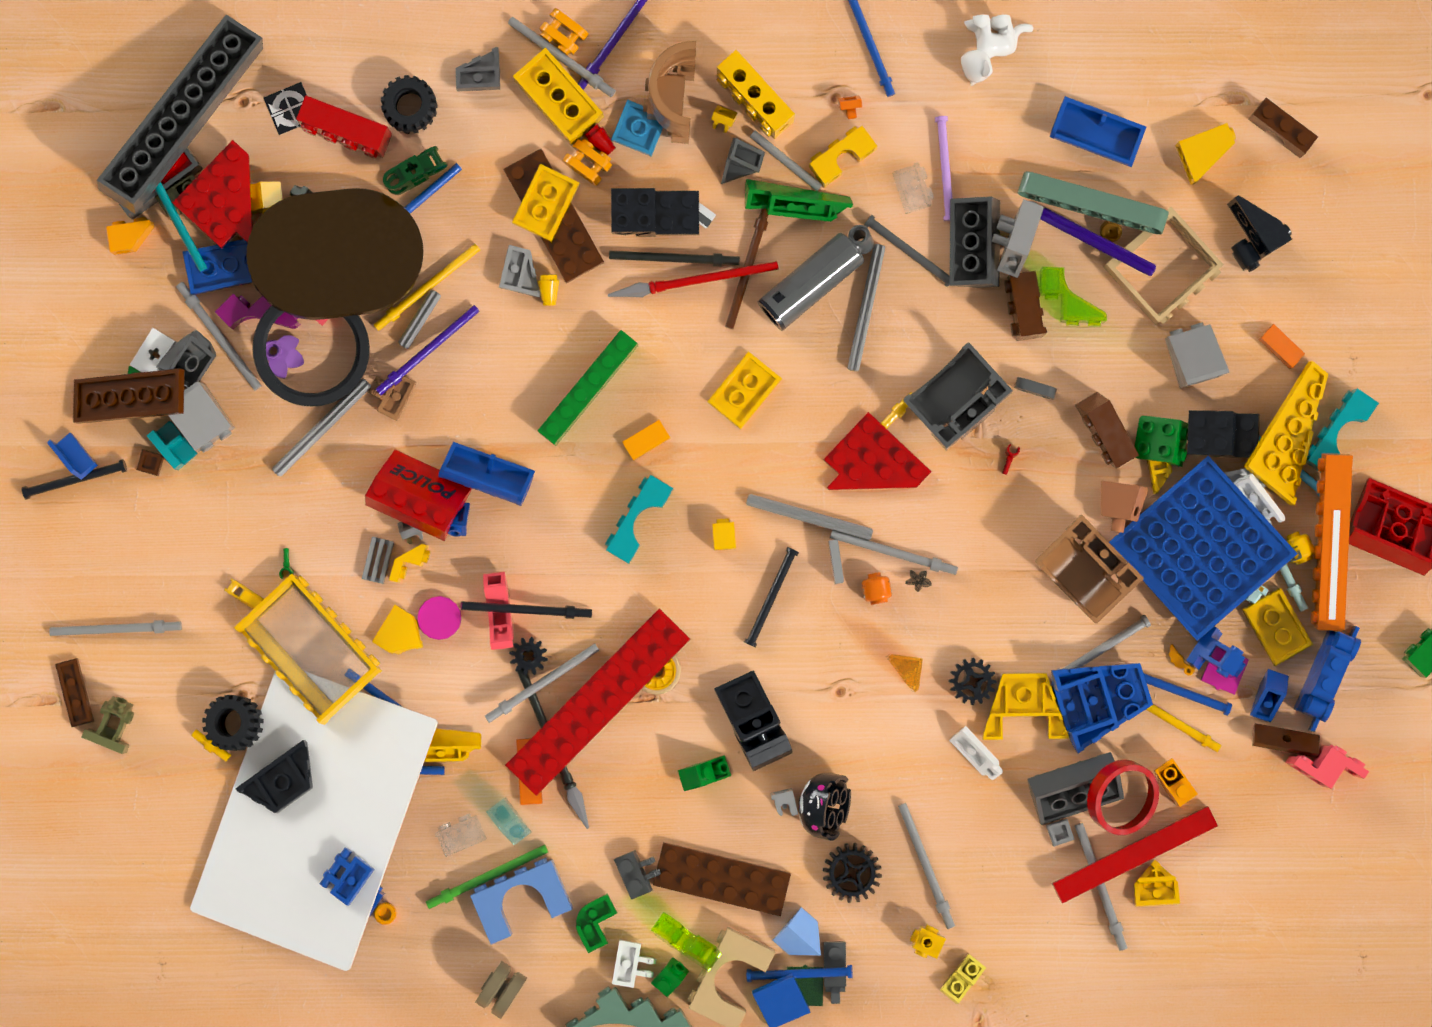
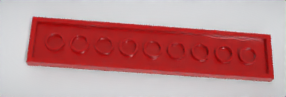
[505,608,691,796]

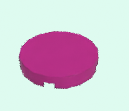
[417,596,462,640]

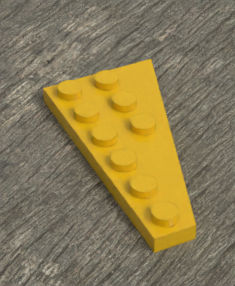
[1244,361,1328,506]

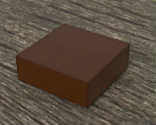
[136,449,164,476]

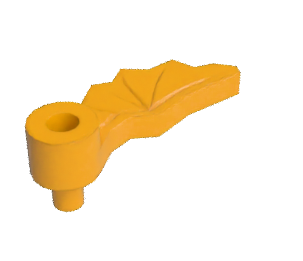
[1168,644,1195,676]

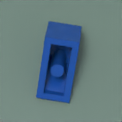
[1250,669,1289,722]

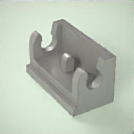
[770,788,798,816]

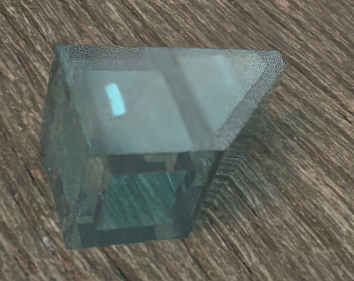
[486,797,532,845]

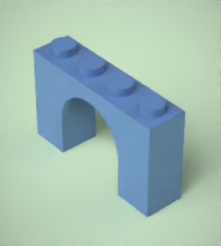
[470,858,573,944]

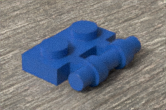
[319,847,375,906]

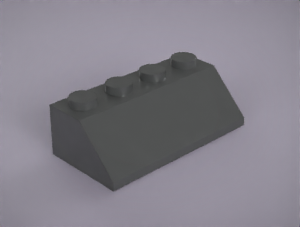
[950,196,1000,288]
[1027,752,1124,825]

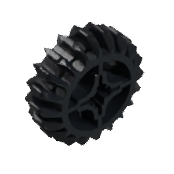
[823,843,882,903]

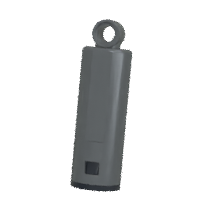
[757,225,874,331]

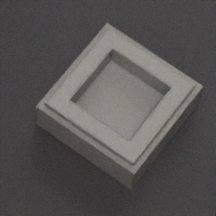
[1046,818,1075,847]

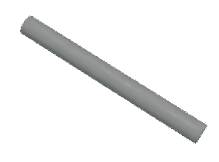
[750,130,822,191]

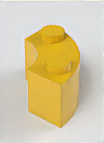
[251,182,282,214]

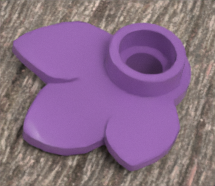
[266,335,304,379]

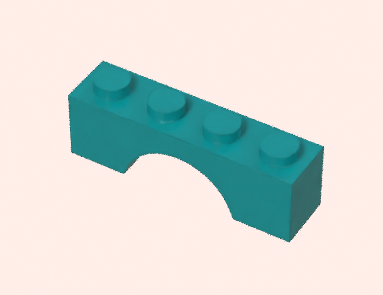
[1306,388,1379,473]
[605,475,673,564]

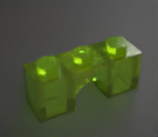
[651,912,721,972]

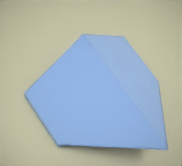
[773,907,821,956]

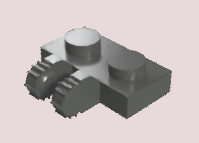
[614,850,661,900]

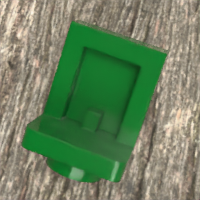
[651,957,689,997]

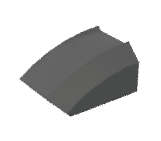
[156,330,216,389]

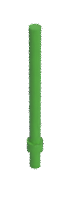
[426,845,548,909]

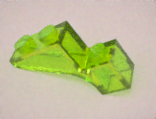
[1039,267,1107,327]

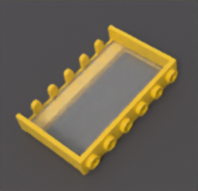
[234,574,382,725]

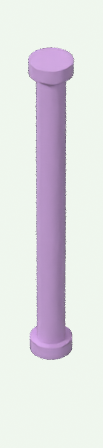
[935,116,953,221]

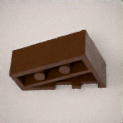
[1004,271,1047,341]
[1075,392,1139,469]

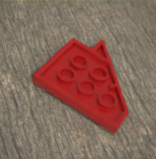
[172,140,252,249]
[823,412,932,490]

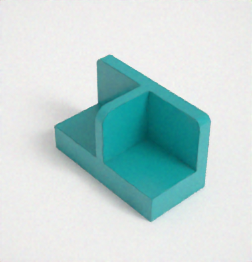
[146,421,198,470]

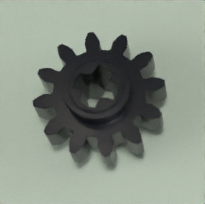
[509,637,548,676]

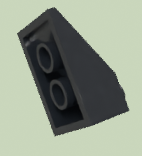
[1227,195,1292,259]

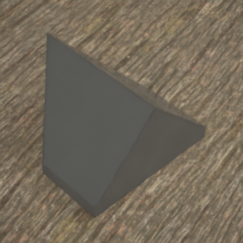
[721,138,765,184]

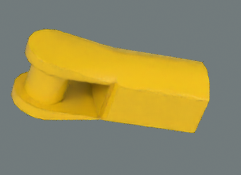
[224,578,264,609]

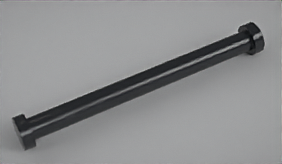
[22,459,127,500]
[744,547,799,648]

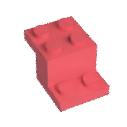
[1285,744,1369,789]

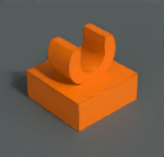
[838,95,862,119]

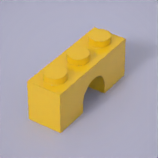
[809,125,878,188]

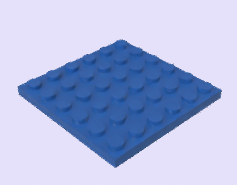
[1109,456,1298,641]

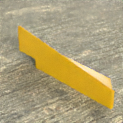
[424,728,481,762]

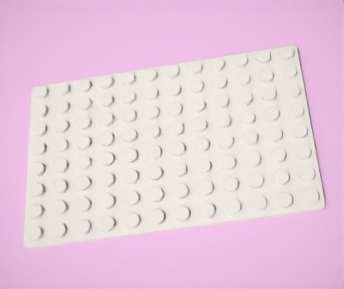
[190,671,438,971]

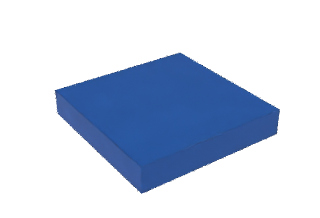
[752,973,811,1027]

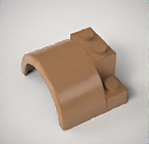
[643,41,696,144]
[1035,515,1144,623]

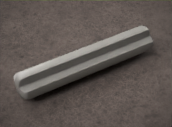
[398,290,441,349]

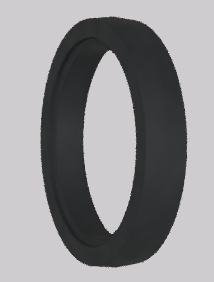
[252,306,370,407]

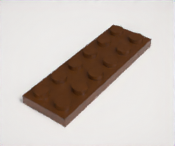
[503,149,604,284]
[73,369,184,424]
[653,842,791,917]

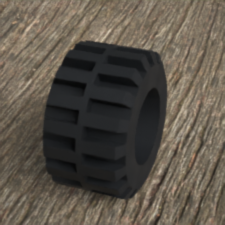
[381,75,438,134]
[202,695,264,751]

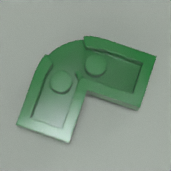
[576,893,618,954]

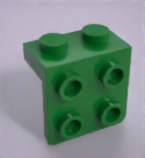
[1134,416,1188,467]

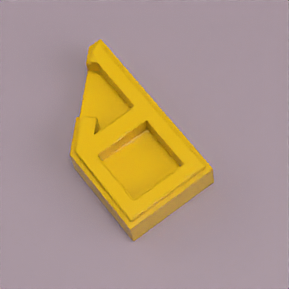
[1147,460,1172,494]

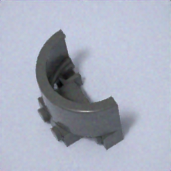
[903,342,1013,451]

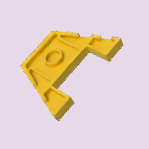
[982,673,1069,740]

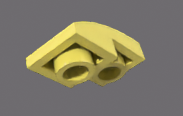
[940,954,986,1004]

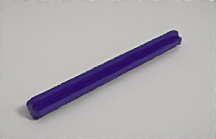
[1040,208,1156,276]

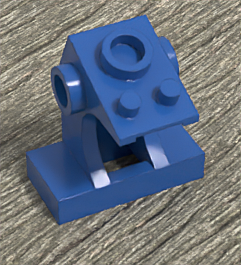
[1186,626,1246,678]

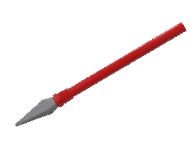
[608,261,779,297]

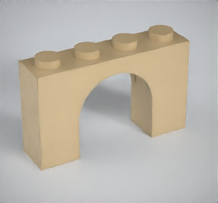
[687,927,776,1027]

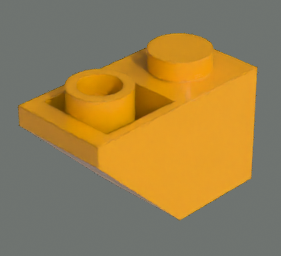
[106,217,154,255]
[1154,758,1198,807]

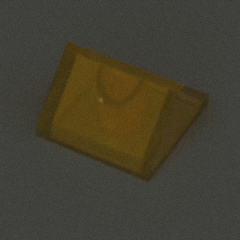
[886,654,923,692]

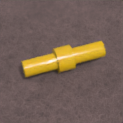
[881,392,912,429]
[191,729,231,762]

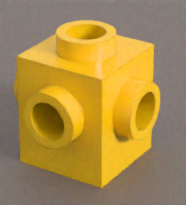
[910,925,946,959]

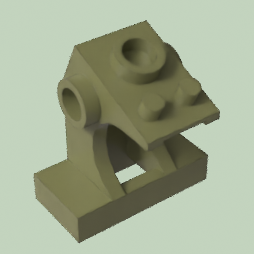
[81,696,134,754]

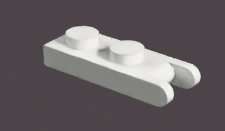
[1234,473,1285,525]

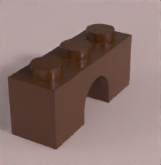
[1248,97,1318,158]

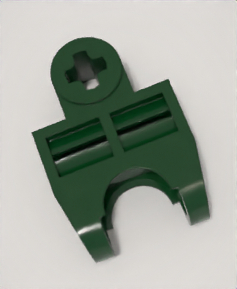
[383,146,448,195]

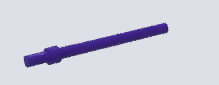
[578,0,647,90]
[375,305,480,396]

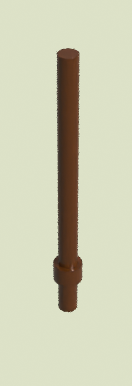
[725,208,769,329]

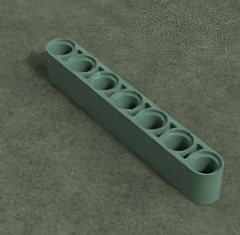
[1017,171,1169,235]

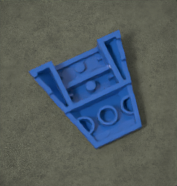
[1051,663,1153,754]

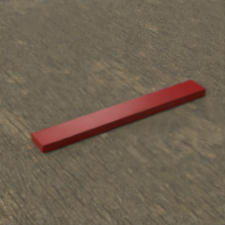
[1052,806,1218,904]

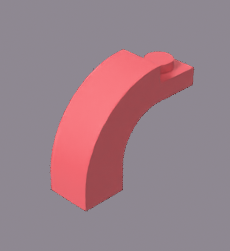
[483,572,514,650]

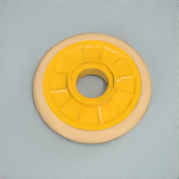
[642,656,681,695]

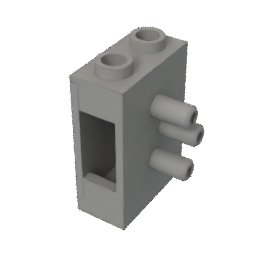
[992,199,1044,278]

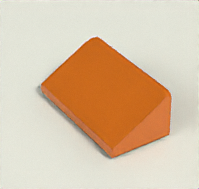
[1258,324,1305,369]

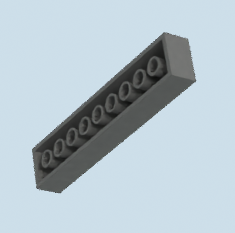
[97,15,263,214]

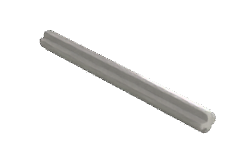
[847,244,885,372]
[272,379,371,476]
[746,494,873,540]

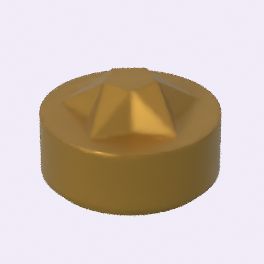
[1100,221,1122,242]

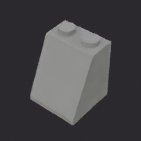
[1165,322,1229,388]
[168,381,235,453]

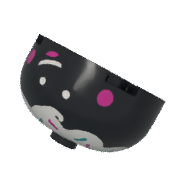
[799,773,851,841]

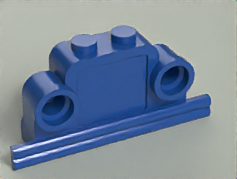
[1294,626,1361,732]

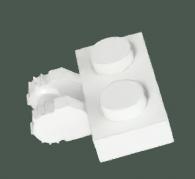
[612,940,656,988]

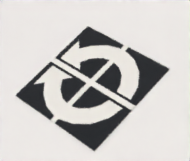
[264,82,307,135]

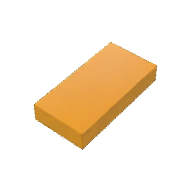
[622,420,671,461]

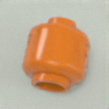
[862,572,892,605]

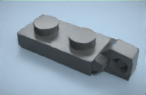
[824,941,846,1004]

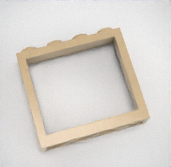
[1104,207,1224,325]

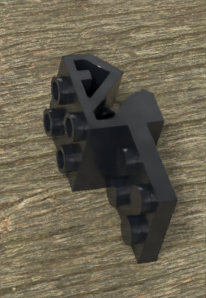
[611,188,699,237]
[714,670,793,771]

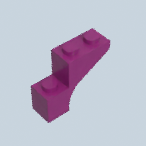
[215,294,301,330]

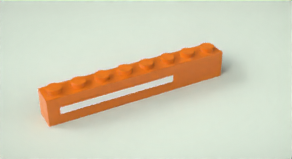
[1311,453,1353,631]

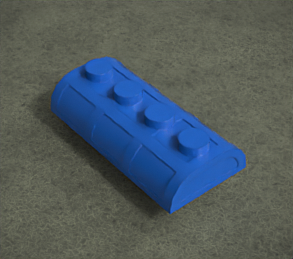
[1049,96,1146,167]
[438,442,535,506]

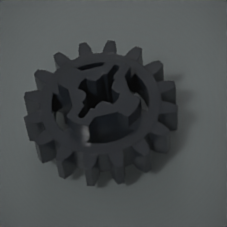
[948,658,997,705]

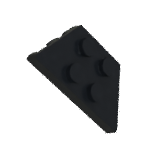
[235,740,313,813]

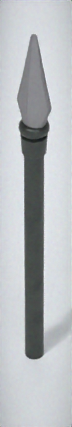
[518,668,589,829]

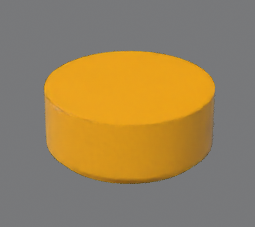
[374,902,397,925]

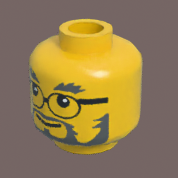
[1286,531,1315,565]

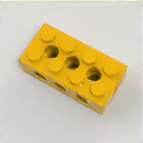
[513,48,604,146]
[716,50,795,139]

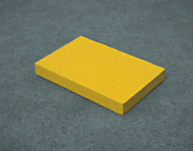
[512,164,580,242]
[707,351,782,429]
[1242,588,1313,666]

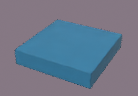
[611,100,663,157]

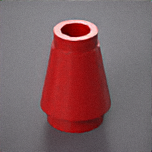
[585,124,616,155]

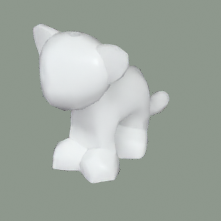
[961,14,1033,86]

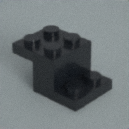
[1187,410,1260,458]

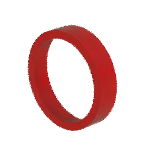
[1087,760,1159,835]

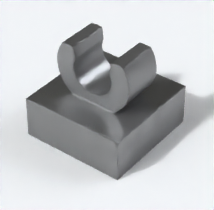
[398,522,423,544]

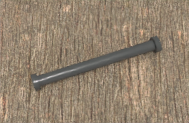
[864,215,950,287]

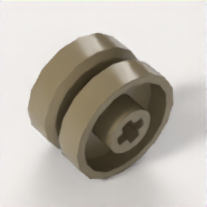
[475,961,527,1019]

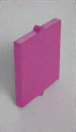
[1201,647,1249,695]

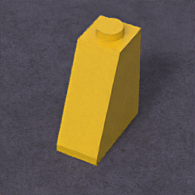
[1175,123,1236,185]

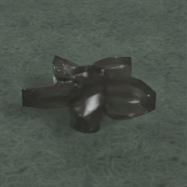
[905,570,932,592]

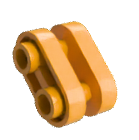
[539,8,589,56]
[562,139,612,186]

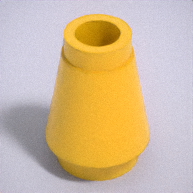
[538,274,559,306]

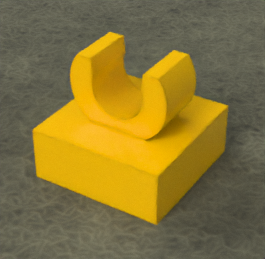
[711,105,738,133]

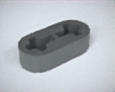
[1014,377,1057,400]

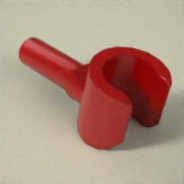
[1002,444,1020,475]

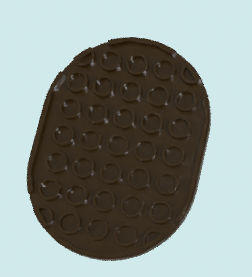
[247,188,424,320]

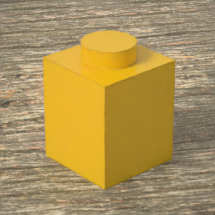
[712,518,736,551]

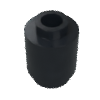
[1231,238,1262,272]

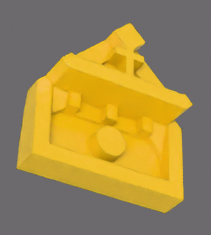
[372,605,423,655]
[1133,860,1180,907]

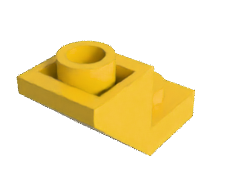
[389,544,430,583]

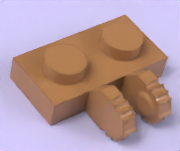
[368,376,417,421]

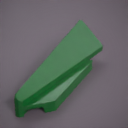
[745,179,853,222]

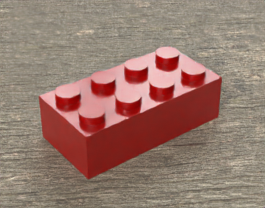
[296,95,392,159]

